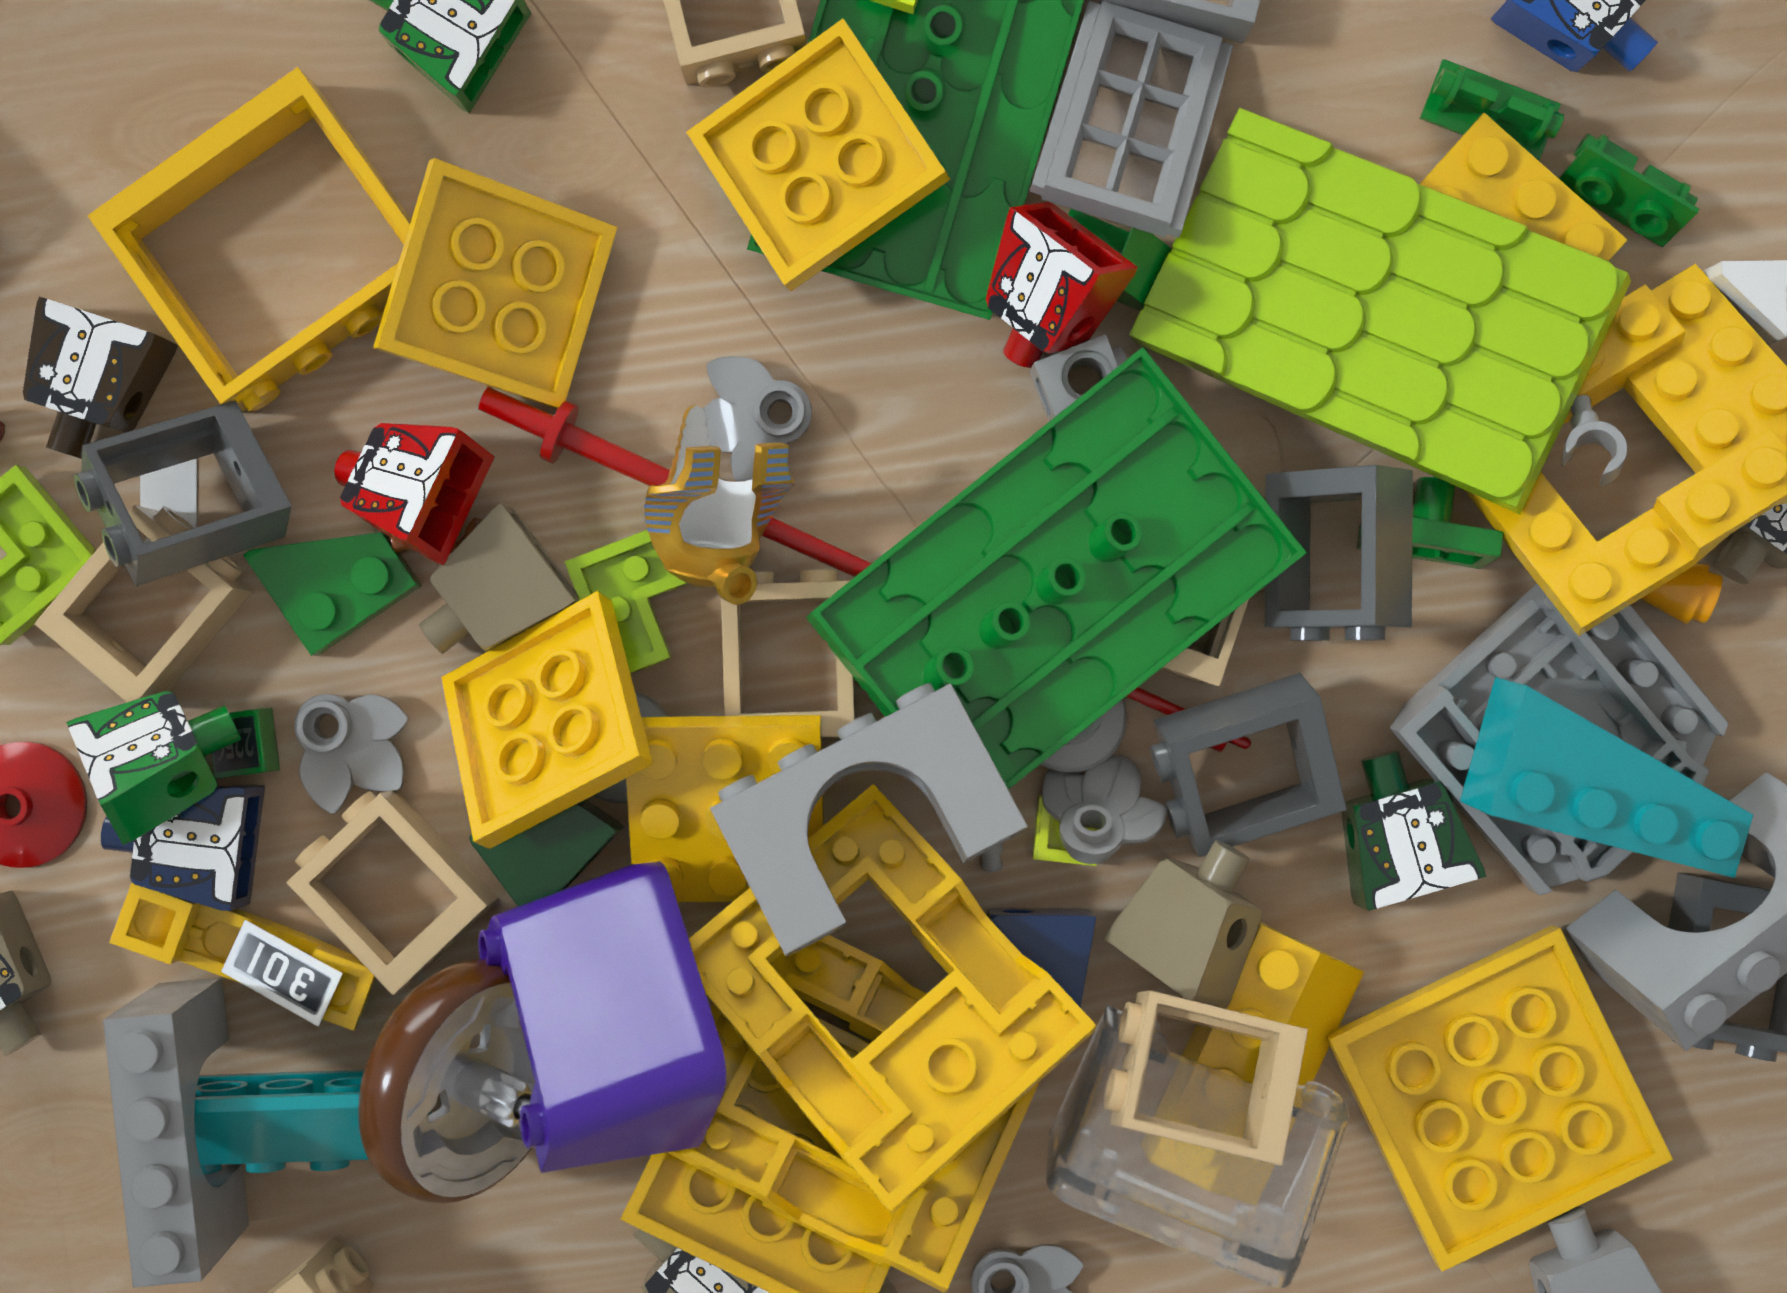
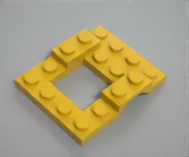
[1465,263,1787,637]
[689,784,1097,1215]
[667,935,1040,1293]

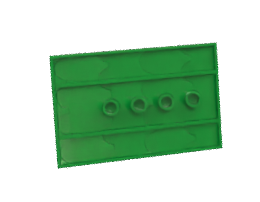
[747,0,1084,320]
[806,347,1307,790]

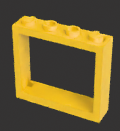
[87,67,411,412]

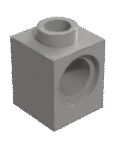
[1029,334,1127,421]

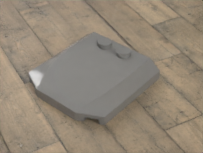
[1390,584,1729,895]

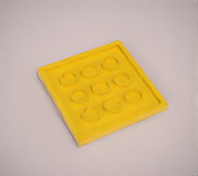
[1326,925,1673,1272]
[620,1017,890,1293]

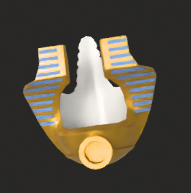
[645,405,795,605]

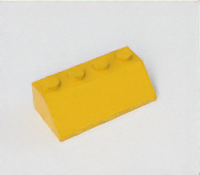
[1140,922,1364,1201]

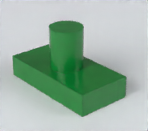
[1357,477,1503,569]

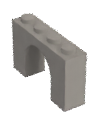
[710,683,1028,957]
[1565,772,1787,1051]
[103,977,249,1288]

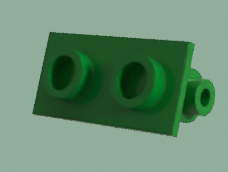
[1419,59,1564,161]
[1558,133,1699,248]

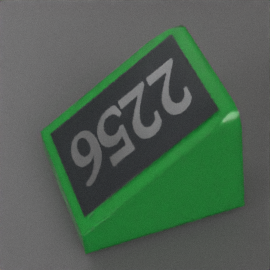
[211,708,280,779]

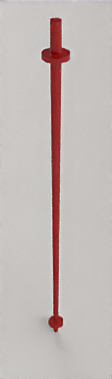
[478,387,1251,752]

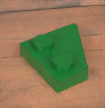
[243,532,422,656]

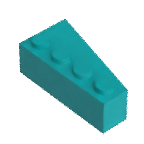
[1460,677,1753,878]

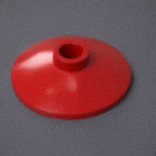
[0,742,87,868]

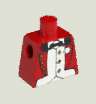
[986,202,1138,368]
[334,423,495,566]

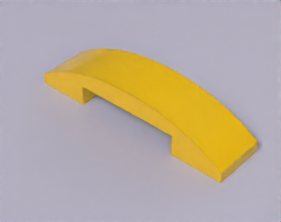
[109,882,375,1031]

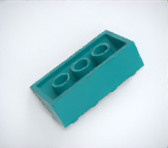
[194,1070,432,1175]

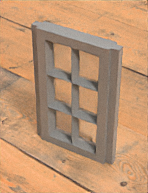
[1029,1,1233,238]

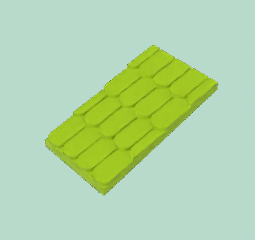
[1129,108,1631,514]

